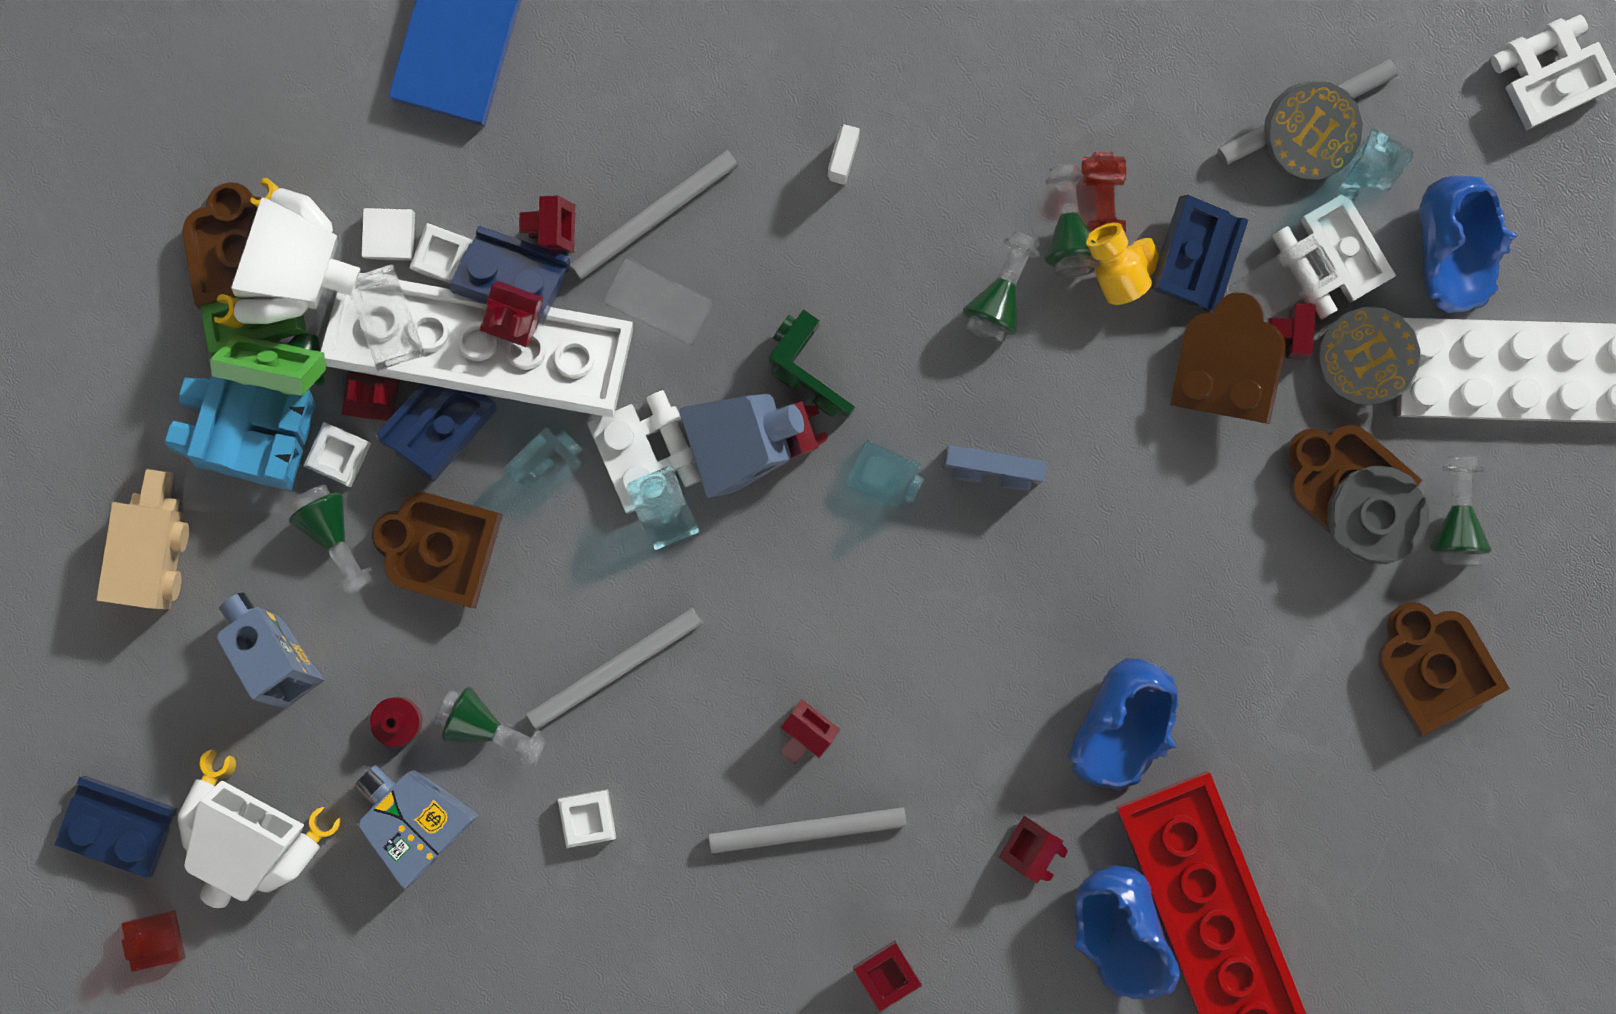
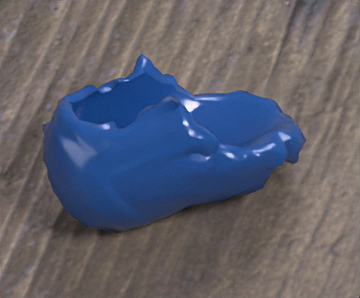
[1419,175,1518,313]
[1068,658,1178,791]
[1074,865,1180,999]

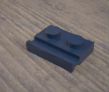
[1150,195,1248,312]
[450,226,570,324]
[376,383,497,482]
[54,776,178,878]

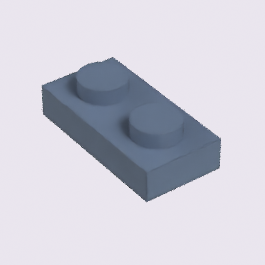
[943,445,1047,491]

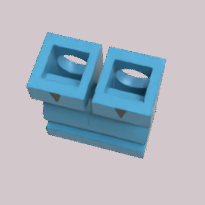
[165,374,317,492]

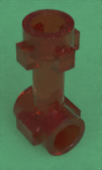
[1081,152,1127,233]

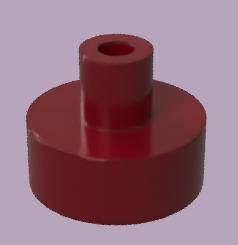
[370,697,423,747]

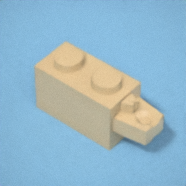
[97,469,189,609]

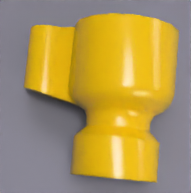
[1086,223,1160,305]

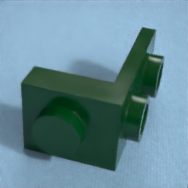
[769,309,855,419]

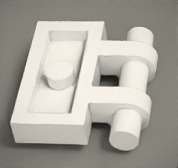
[1491,15,1616,131]
[1271,192,1396,319]
[587,390,701,514]

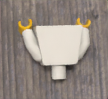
[214,178,361,329]
[177,750,341,908]

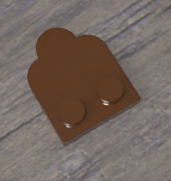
[182,182,262,310]
[1170,292,1286,424]
[1287,425,1423,534]
[372,492,503,609]
[1378,602,1510,737]

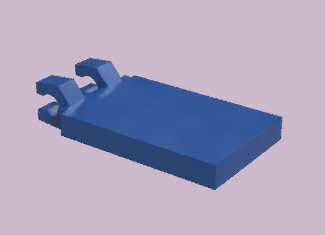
[388,0,521,126]

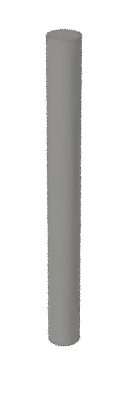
[1217,59,1398,166]
[570,150,738,280]
[527,607,703,730]
[709,807,907,854]

